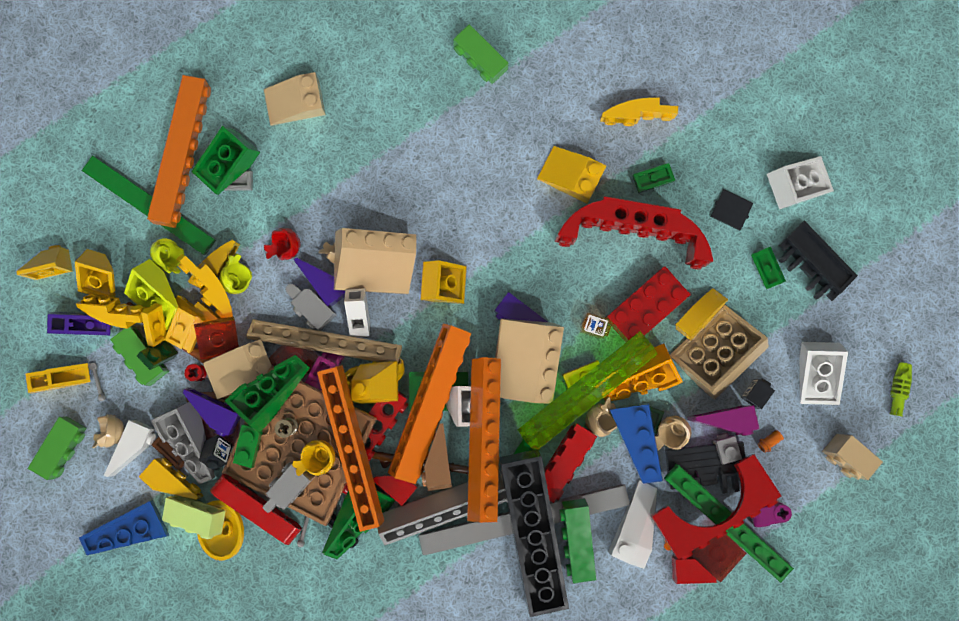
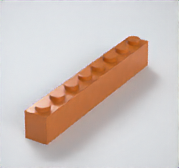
[147,75,211,228]
[388,323,471,484]
[467,357,501,523]
[317,365,384,532]

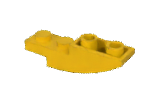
[600,98,678,126]
[176,254,233,321]
[76,294,148,329]

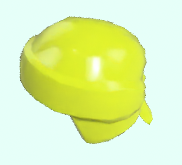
[150,238,184,274]
[219,253,252,294]

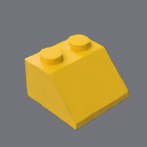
[420,260,467,304]

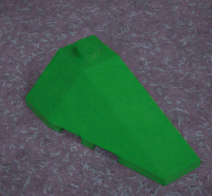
[225,355,309,433]
[322,485,395,560]

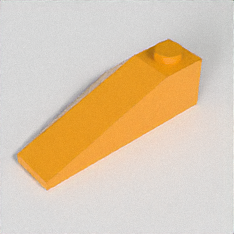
[598,343,683,401]

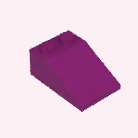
[687,405,759,436]

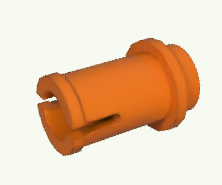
[757,430,784,453]

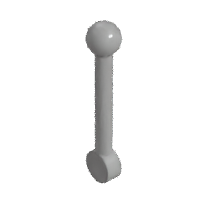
[89,363,106,401]
[297,517,309,547]

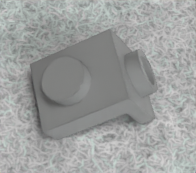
[712,433,742,464]

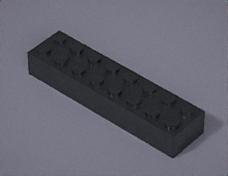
[499,449,569,617]

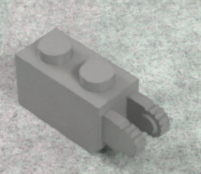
[285,284,337,331]

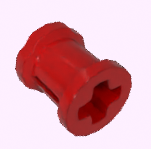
[184,364,207,382]

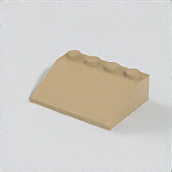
[334,228,416,294]
[670,305,769,400]
[495,319,564,404]

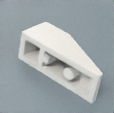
[104,420,156,477]

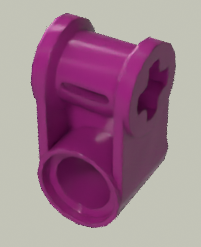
[752,502,792,527]

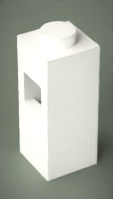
[344,288,370,337]

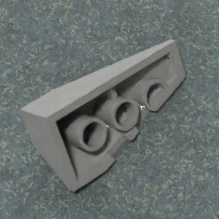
[151,402,215,484]

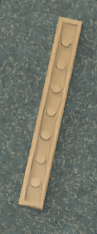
[246,319,402,362]

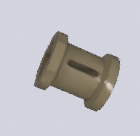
[275,417,299,438]

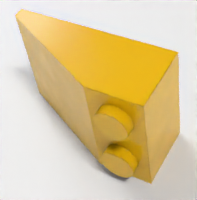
[537,146,606,204]

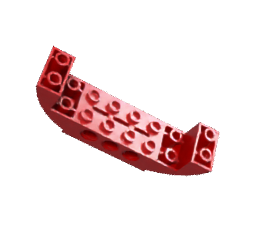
[555,196,713,270]

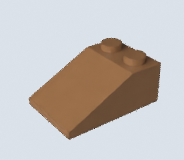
[421,423,452,491]

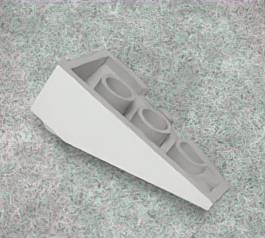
[608,480,657,569]

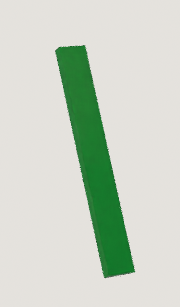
[81,155,216,256]
[664,463,794,583]

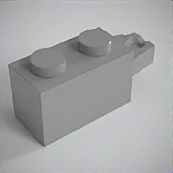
[262,460,315,513]

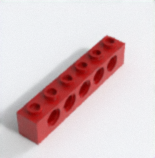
[342,391,409,494]

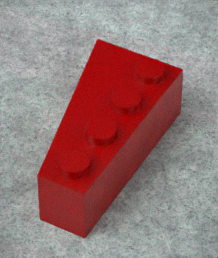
[544,423,597,503]

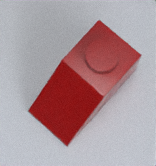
[373,475,418,506]
[672,556,717,584]

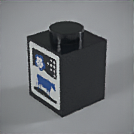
[741,378,775,409]
[199,435,232,470]

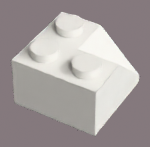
[446,386,471,427]

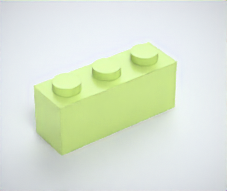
[162,495,226,539]

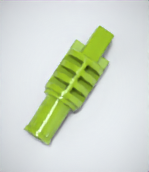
[889,362,912,417]

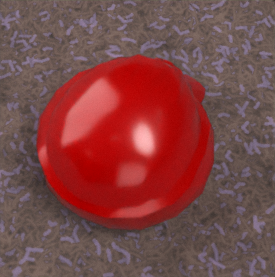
[264,227,301,260]

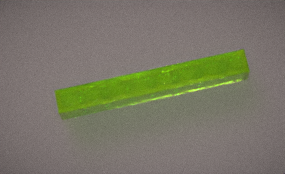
[517,331,658,450]

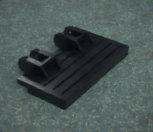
[778,220,858,301]
[665,441,746,498]

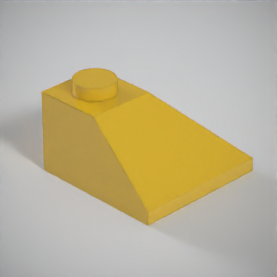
[16,245,73,280]
[75,249,116,298]
[351,361,398,404]

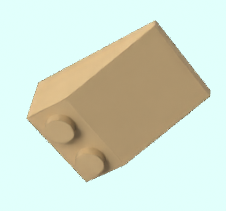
[264,72,326,126]
[203,339,271,400]

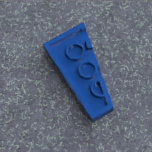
[610,403,663,484]
[79,500,169,555]

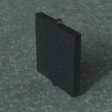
[710,189,753,231]

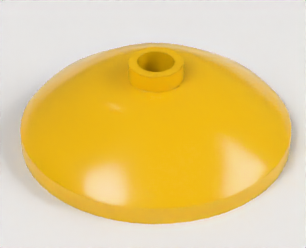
[197,500,244,561]

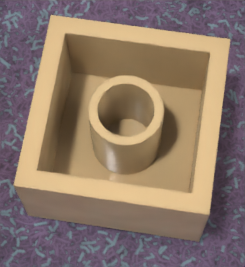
[822,434,883,480]

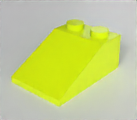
[124,259,178,331]

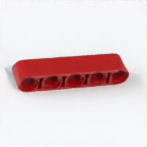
[210,474,302,545]

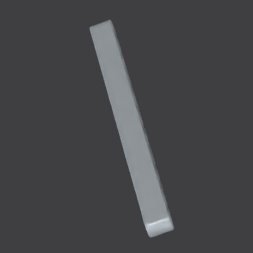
[418,484,630,555]

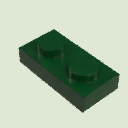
[137,340,178,370]

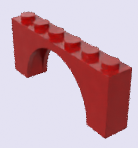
[650,454,782,560]

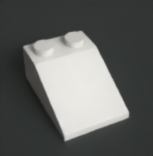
[767,156,834,210]
[799,342,848,405]

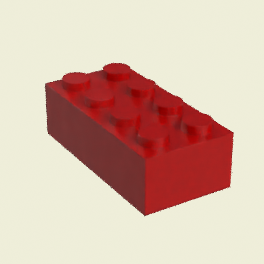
[605,266,691,347]

